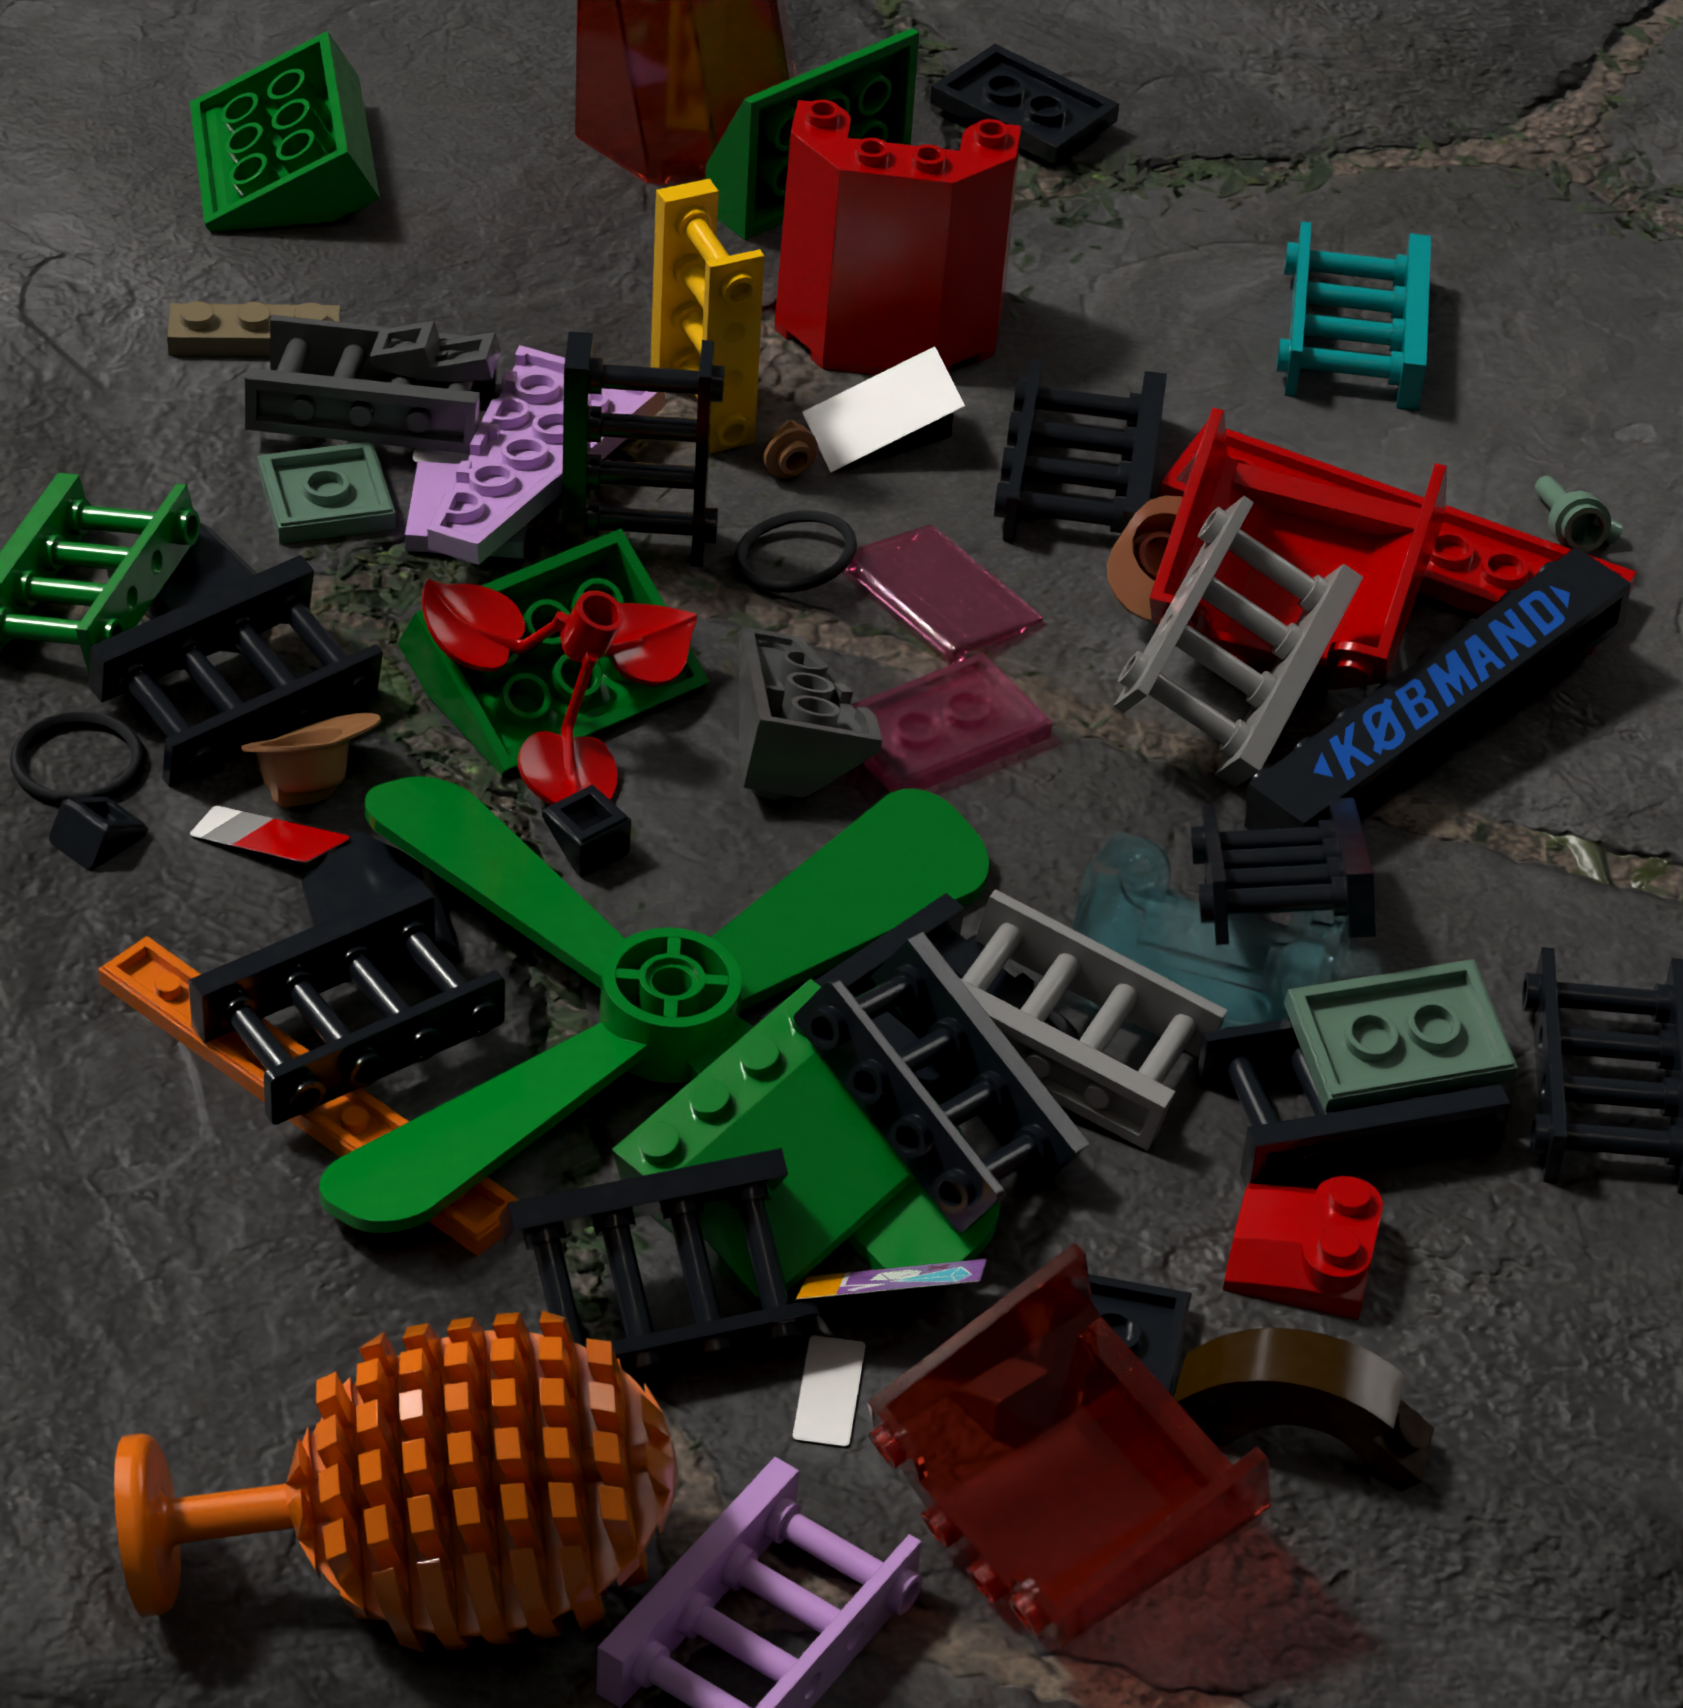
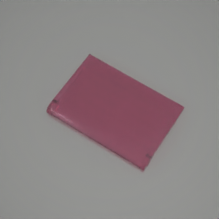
[843,524,1043,665]

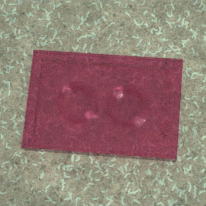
[852,652,1052,792]

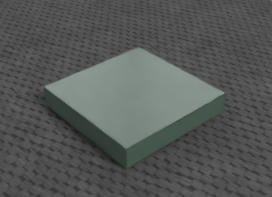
[257,442,396,544]

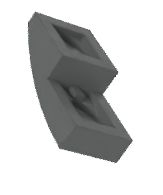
[370,321,501,382]

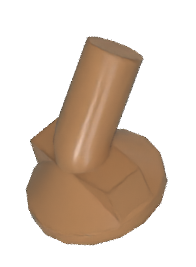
[764,420,818,479]

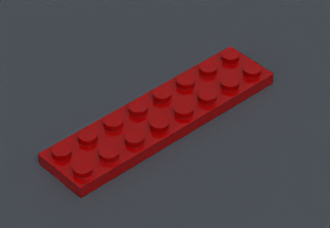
[1158,422,1636,655]

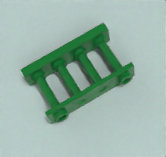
[0,473,200,675]

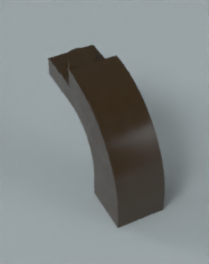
[1172,1328,1434,1491]

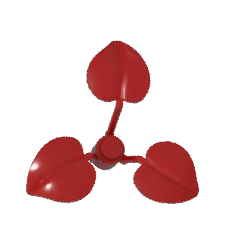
[422,579,697,805]

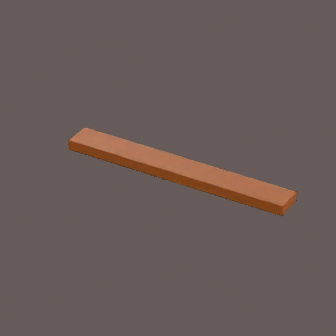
[98,936,520,1256]

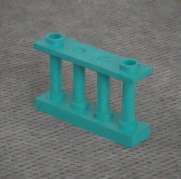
[1276,221,1431,411]

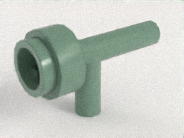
[1535,476,1623,552]

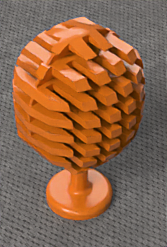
[114,1310,678,1652]

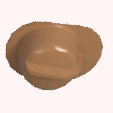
[1107,495,1182,621]
[241,713,382,808]

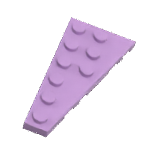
[427,345,665,565]

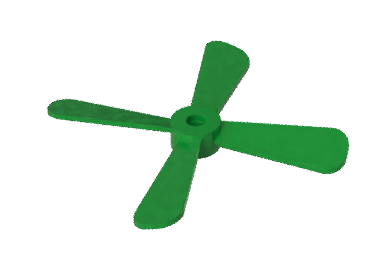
[319,776,1000,1289]

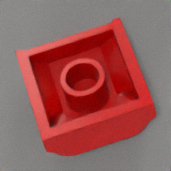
[1223,1176,1384,1320]

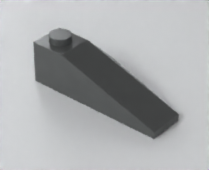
[739,626,883,800]

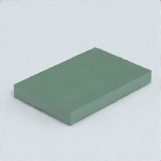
[1284,959,1518,1112]

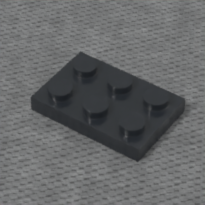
[930,44,1119,165]

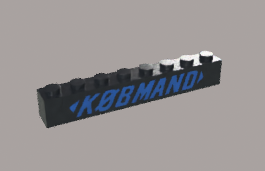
[1244,547,1631,830]

